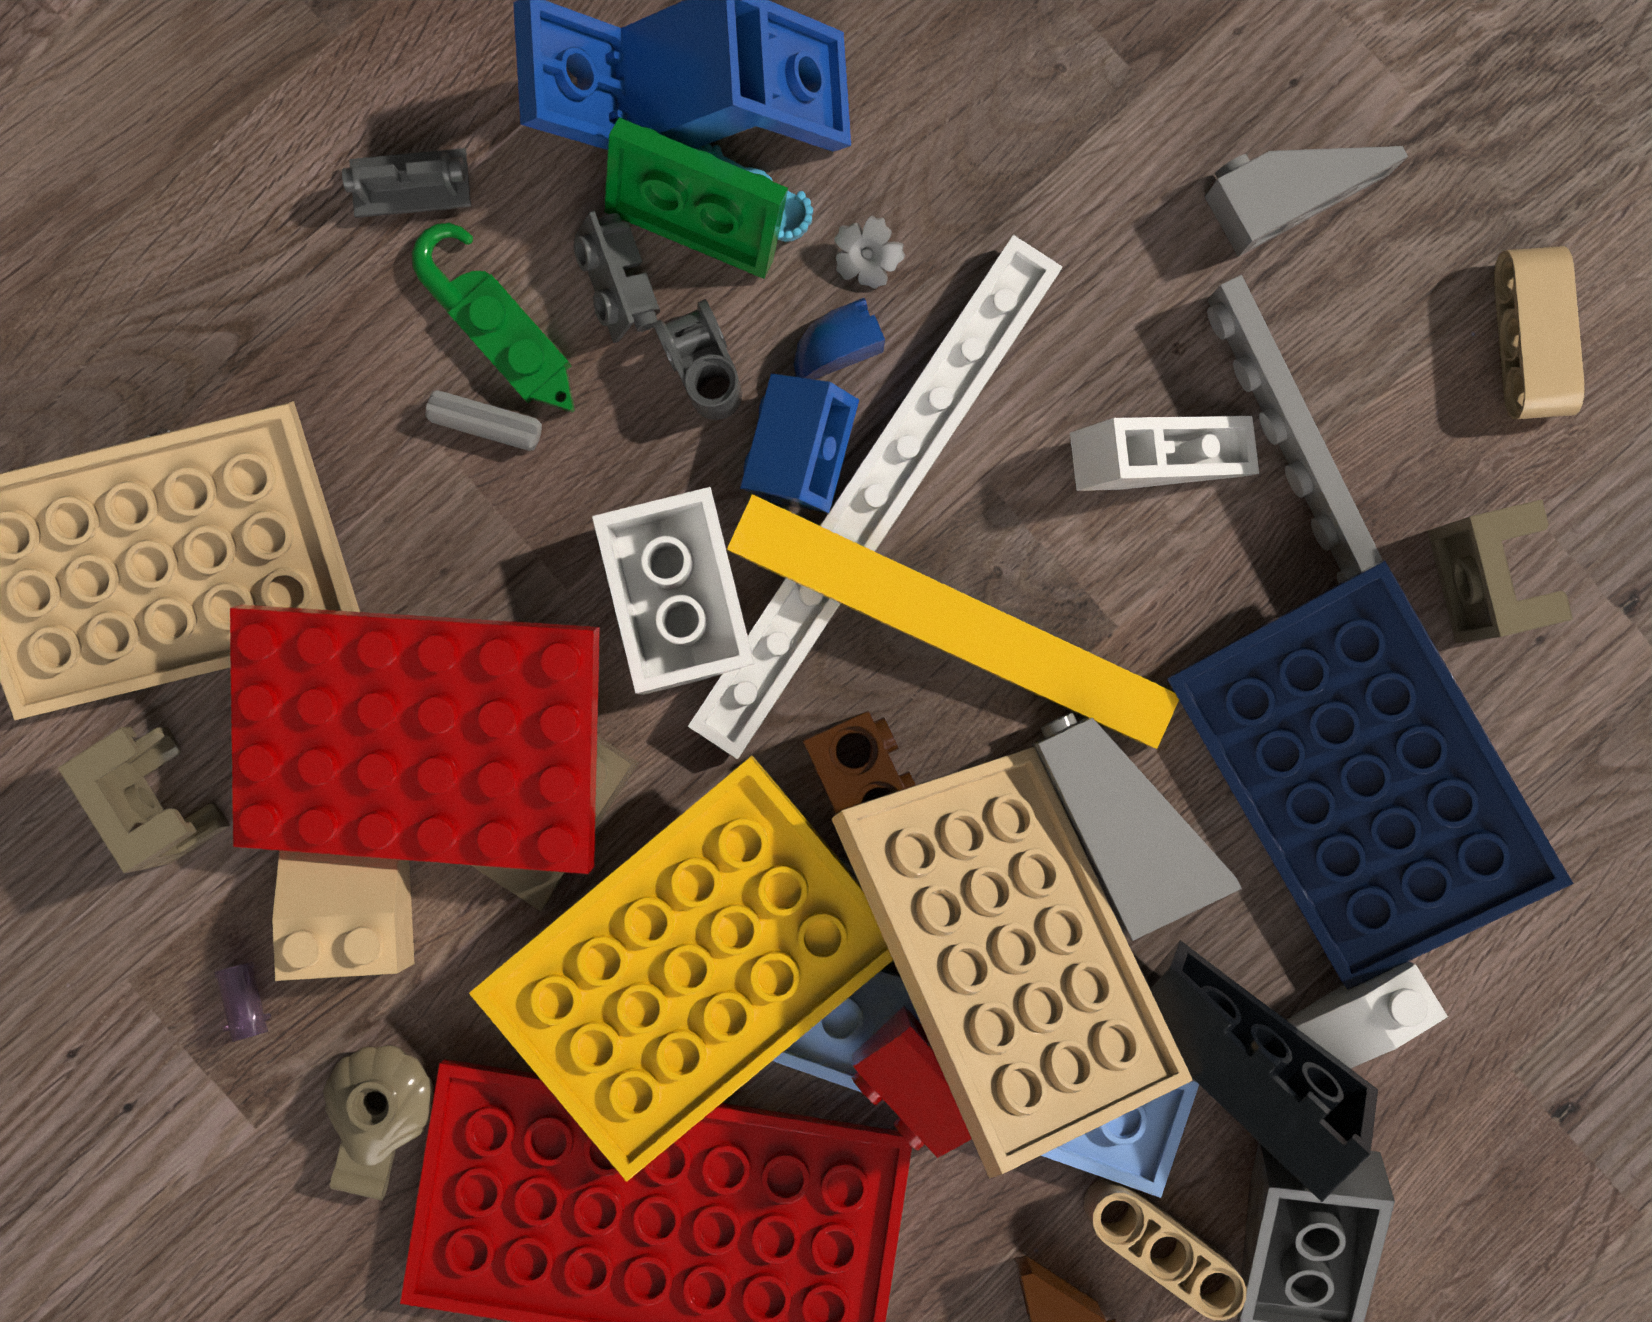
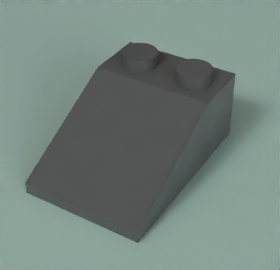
[1237,1142,1395,1322]

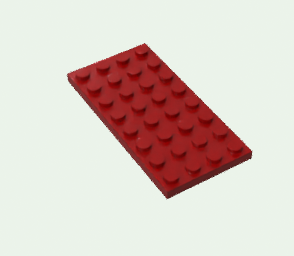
[400,1059,912,1322]

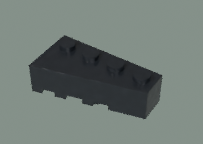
[1146,940,1378,1202]

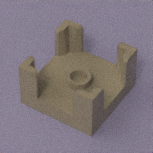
[1427,499,1573,643]
[58,727,230,873]

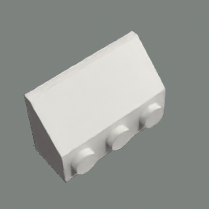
[592,487,755,695]

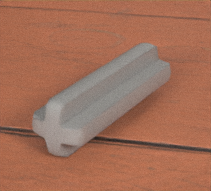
[425,390,542,451]

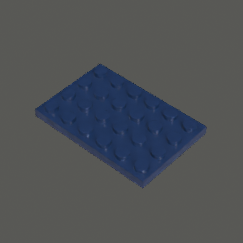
[1167,560,1574,990]

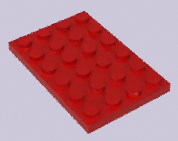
[230,604,600,874]

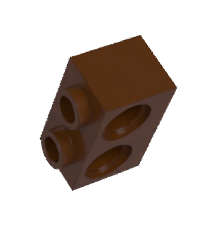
[803,711,916,814]

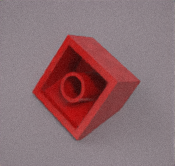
[852,1006,972,1158]

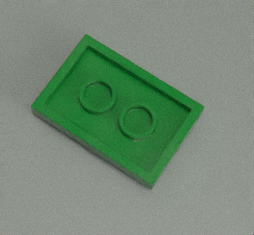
[604,117,788,279]

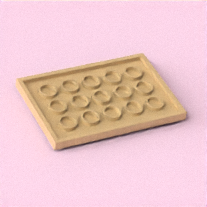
[0,401,360,720]
[832,747,1193,1179]

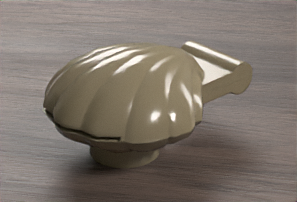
[323,1045,435,1201]

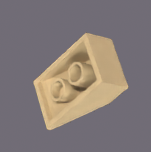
[272,850,415,981]

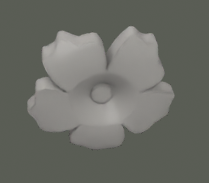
[834,216,905,289]

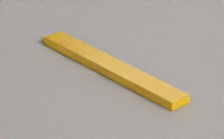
[726,494,1179,749]

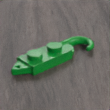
[411,223,575,412]

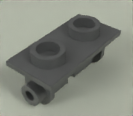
[342,148,471,218]
[574,211,660,343]

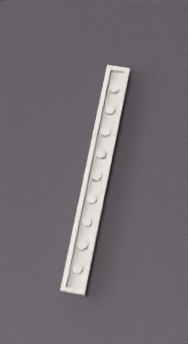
[688,235,1062,759]

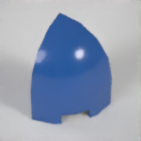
[793,298,885,380]

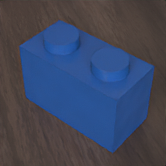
[740,374,859,513]

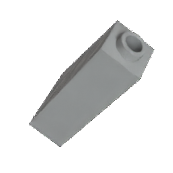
[1031,712,1242,941]

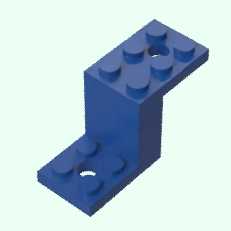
[513,0,851,152]

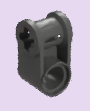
[652,299,743,420]

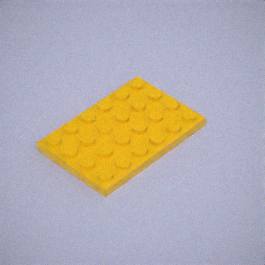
[469,755,893,1182]

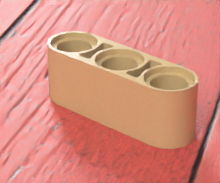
[1494,246,1584,419]
[1084,1178,1246,1321]

